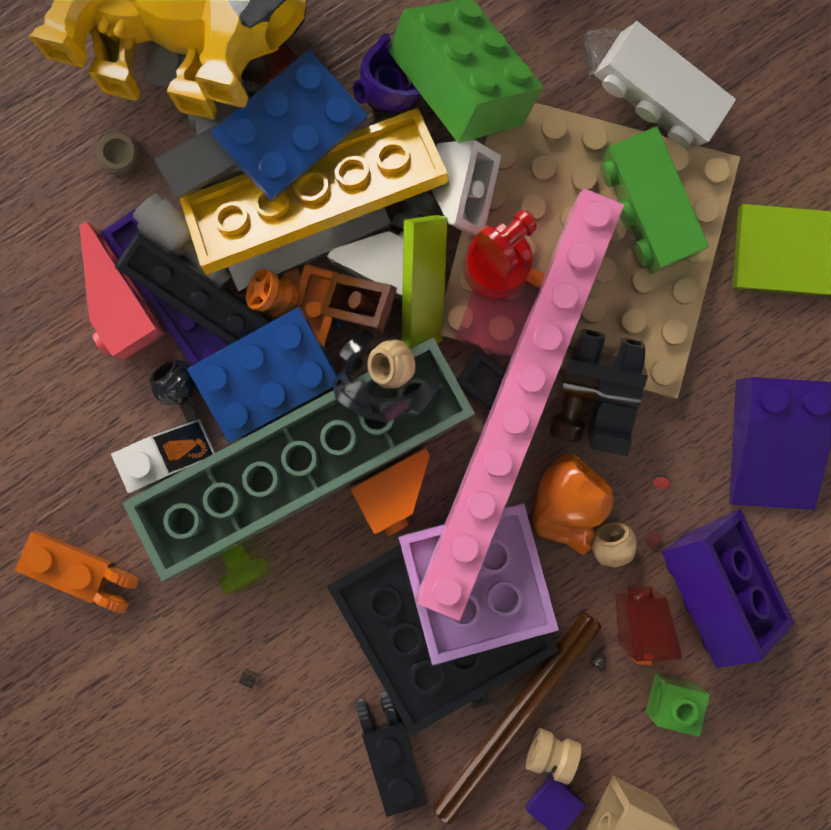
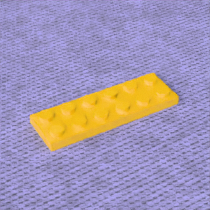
[180,108,449,275]

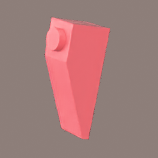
[79,221,166,360]

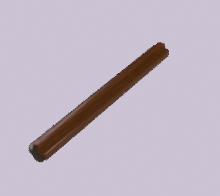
[433,612,602,824]

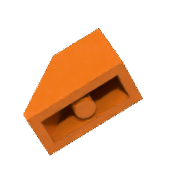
[350,448,430,536]

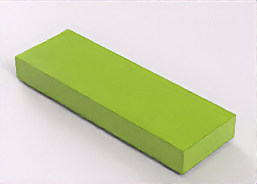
[401,215,448,349]

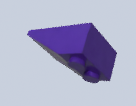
[729,377,831,510]

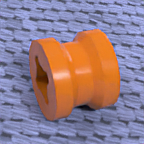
[246,269,299,318]

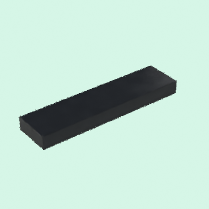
[115,231,273,345]

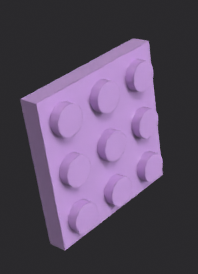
[398,503,559,665]

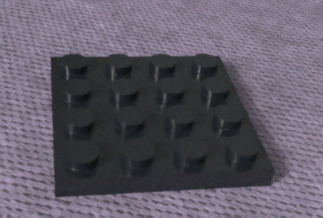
[327,517,559,736]

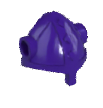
[353,33,422,115]

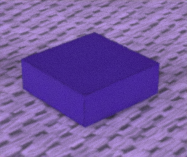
[525,774,586,830]

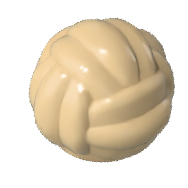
[368,340,416,389]
[592,522,637,568]

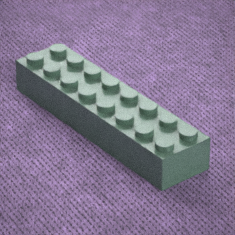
[122,338,475,582]

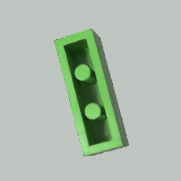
[600,126,709,274]

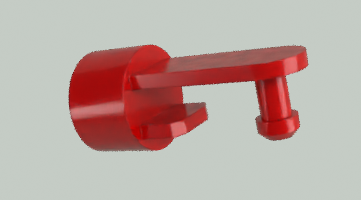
[464,210,537,299]

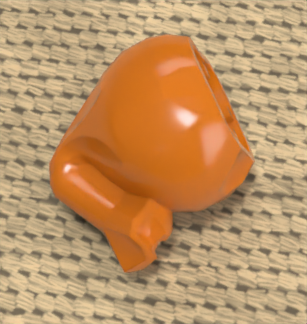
[532,454,614,555]

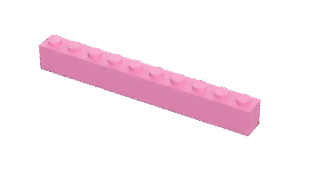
[415,188,624,621]

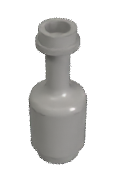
[132,193,232,287]

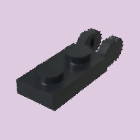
[355,691,427,817]

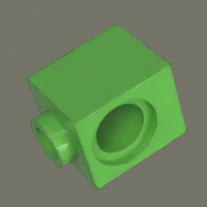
[645,672,710,737]

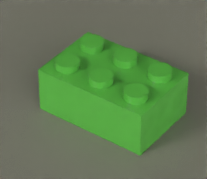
[388,0,544,143]

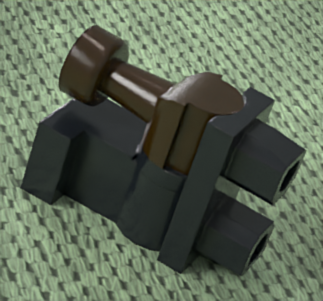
[549,329,648,457]

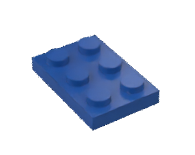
[211,49,368,202]
[187,307,338,443]

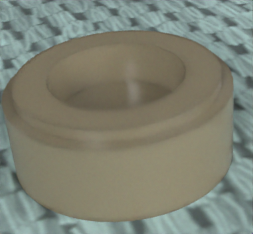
[96,131,141,176]

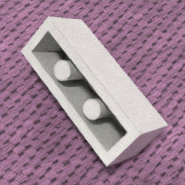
[593,21,736,148]

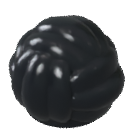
[150,359,196,405]

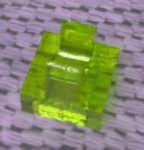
[218,545,271,594]

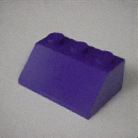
[662,510,795,669]

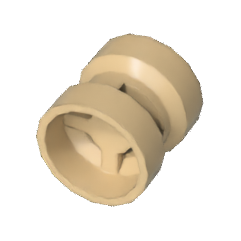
[526,728,581,785]

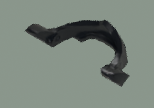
[333,330,443,422]

